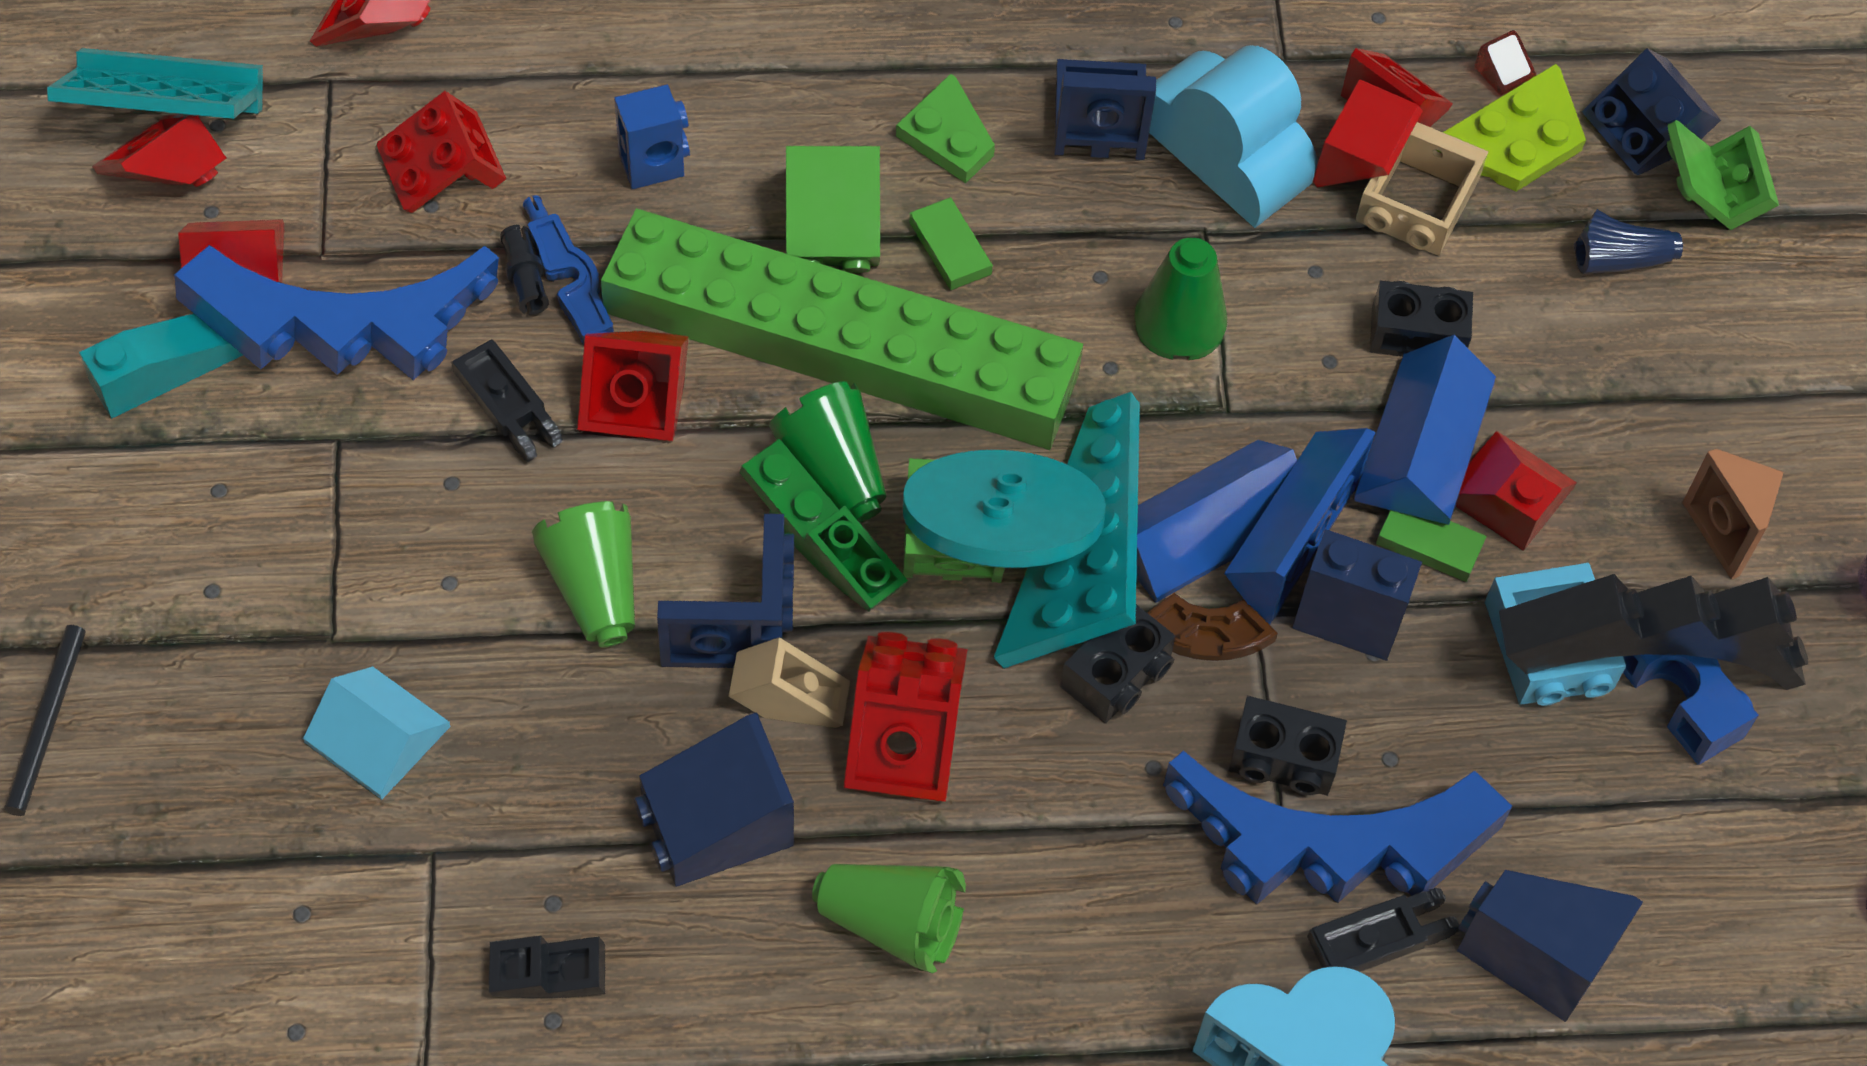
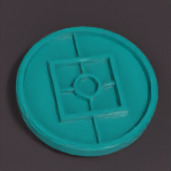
[903,450,1106,568]

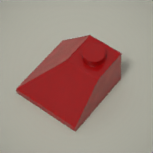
[310,0,431,47]
[92,114,227,187]
[577,331,689,441]
[1456,431,1577,551]

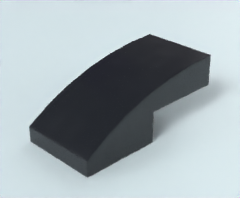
[489,935,605,998]

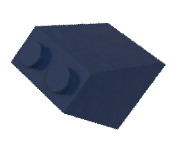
[1292,529,1422,661]
[634,712,794,887]
[1457,870,1643,1022]

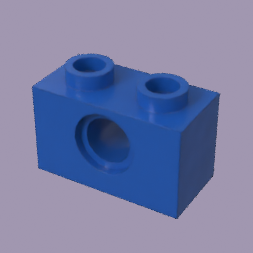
[614,84,690,189]

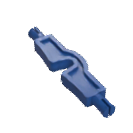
[523,195,614,346]

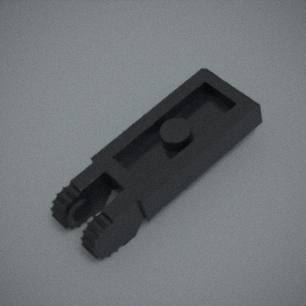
[451,339,563,462]
[1307,888,1460,972]

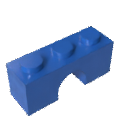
[1623,654,1759,765]

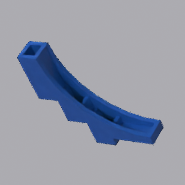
[174,245,499,380]
[1163,751,1512,905]

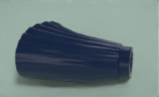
[1574,209,1683,274]

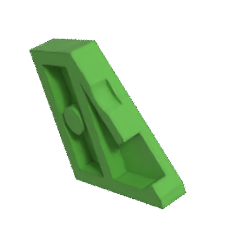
[896,74,995,183]

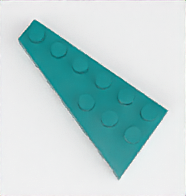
[994,392,1140,668]

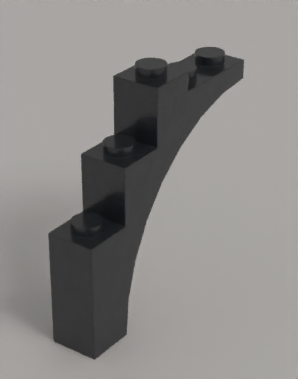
[1499,574,1808,690]

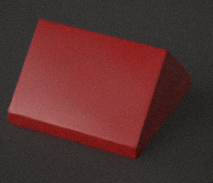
[1340,48,1453,127]
[1313,79,1423,188]
[178,219,284,283]

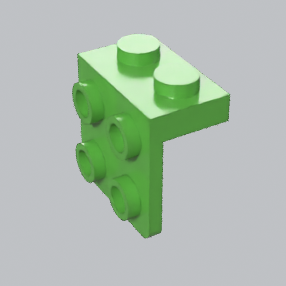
[1667,120,1779,230]

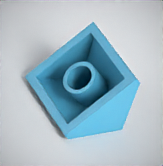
[303,666,451,800]

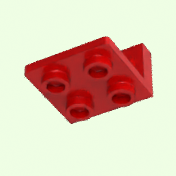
[377,91,507,213]

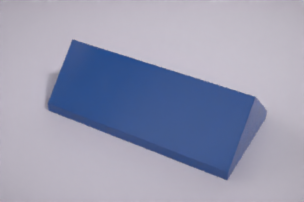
[1354,335,1496,525]
[1224,428,1376,625]
[1137,440,1297,603]

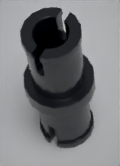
[500,224,549,315]

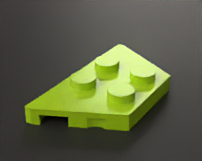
[1436,64,1586,192]

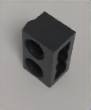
[1369,280,1473,357]
[1060,604,1176,724]
[1228,695,1347,796]

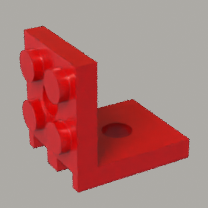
[844,632,968,802]

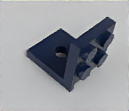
[1054,59,1156,160]
[657,514,794,668]

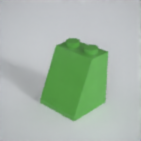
[786,146,880,273]

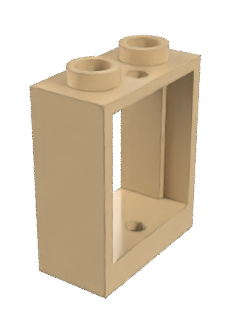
[1355,122,1489,256]

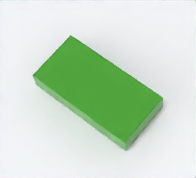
[909,197,993,290]
[1376,510,1487,582]

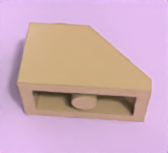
[728,637,850,728]

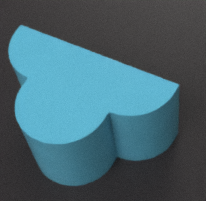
[1149,45,1318,228]
[1193,967,1395,1066]

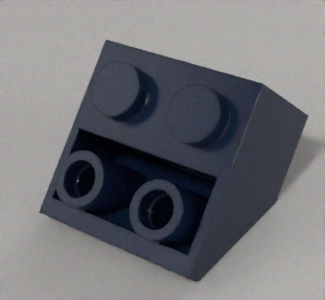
[1582,48,1721,175]

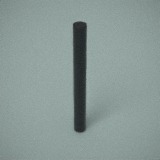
[4,625,86,816]

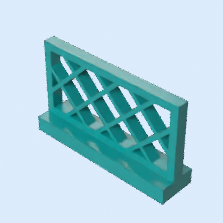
[47,48,263,119]

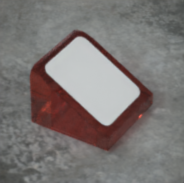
[1474,30,1537,96]

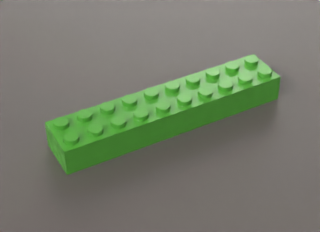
[601,208,1083,450]

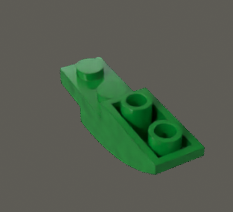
[739,439,908,612]

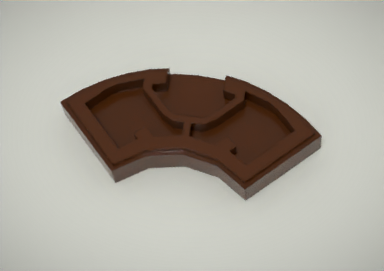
[1148,593,1278,661]

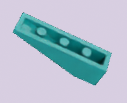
[79,313,243,419]

